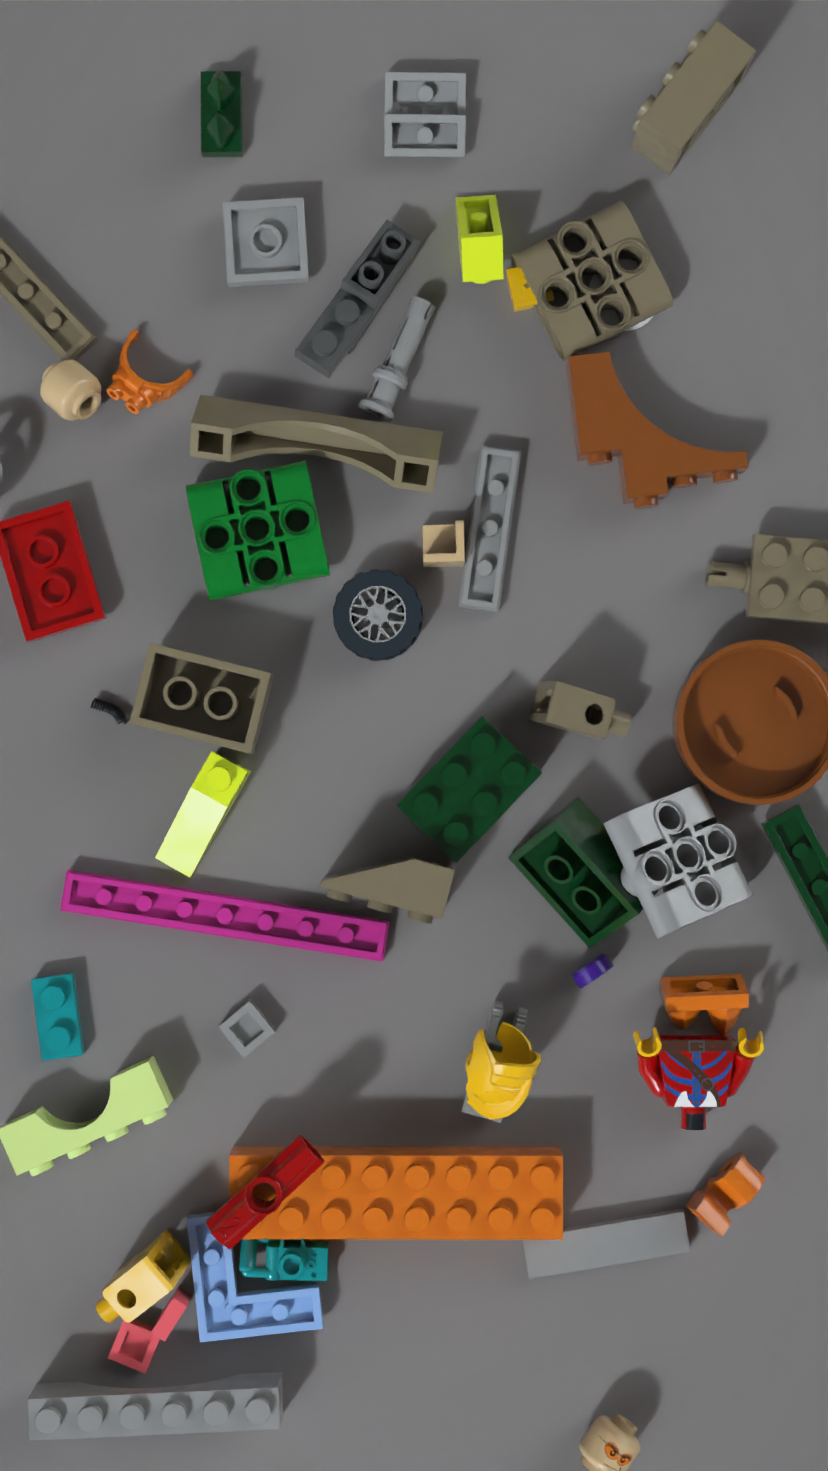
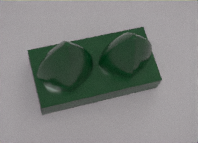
[201,70,243,157]

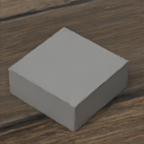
[218,999,277,1058]

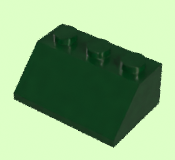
[508,797,659,948]

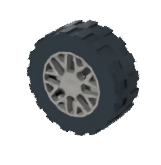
[333,569,423,661]

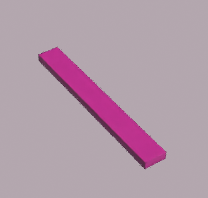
[60,870,390,962]

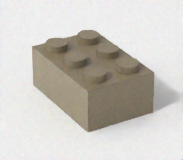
[631,20,757,176]
[129,643,274,754]

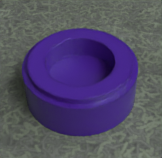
[572,953,614,989]

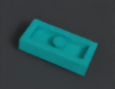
[31,972,85,1061]

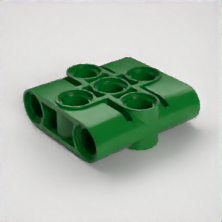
[186,460,330,601]

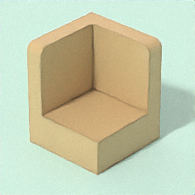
[422,520,465,568]

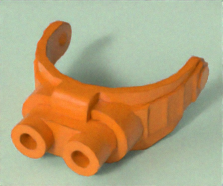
[106,330,194,414]

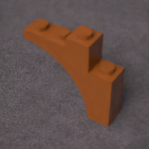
[566,351,748,509]

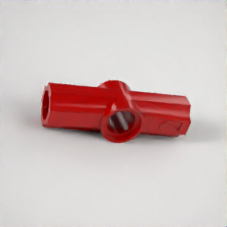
[205,1134,324,1250]

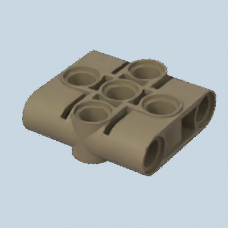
[511,200,673,361]

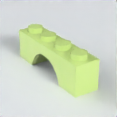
[0,1055,173,1176]

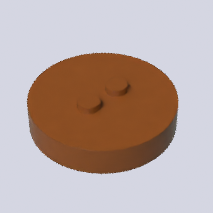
[672,640,828,805]

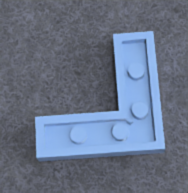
[187,1212,324,1342]

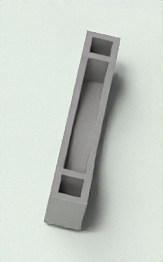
[27,1372,283,1441]

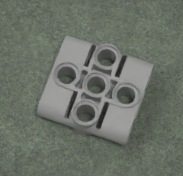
[604,783,753,939]

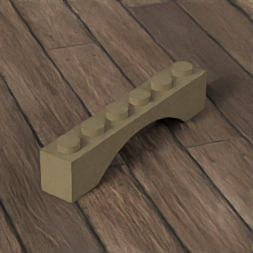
[190,395,443,494]

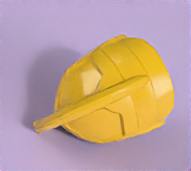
[465,1022,541,1119]

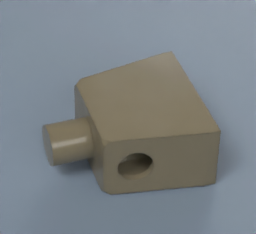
[528,681,631,739]

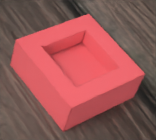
[151,1287,192,1342]
[108,1319,160,1374]

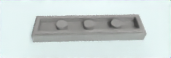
[458,445,521,613]
[522,1208,691,1279]

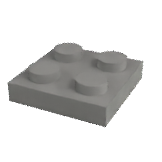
[222,197,309,287]

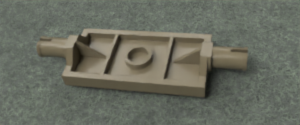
[705,534,828,624]

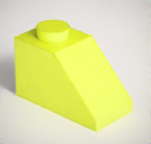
[455,195,504,284]

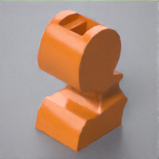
[685,1153,765,1237]

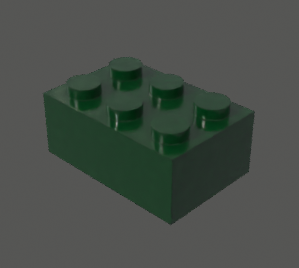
[396,716,542,863]

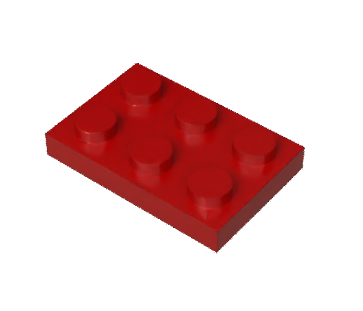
[0,501,107,642]

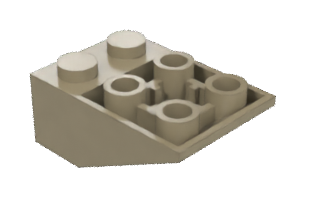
[319,856,455,924]

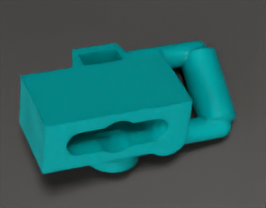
[239,1239,329,1281]

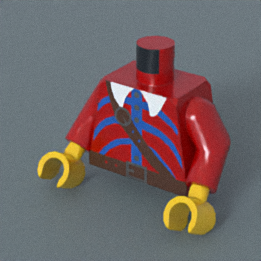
[633,1027,764,1130]

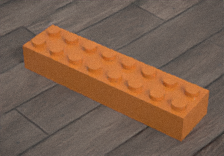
[229,1146,563,1240]

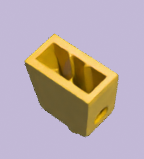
[95,1229,191,1323]

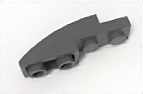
[295,220,421,378]

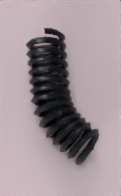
[90,698,128,724]

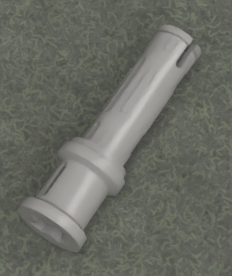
[358,297,435,421]

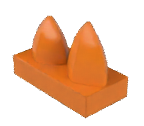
[660,973,749,1035]

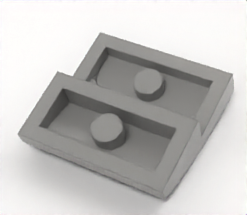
[384,72,466,157]

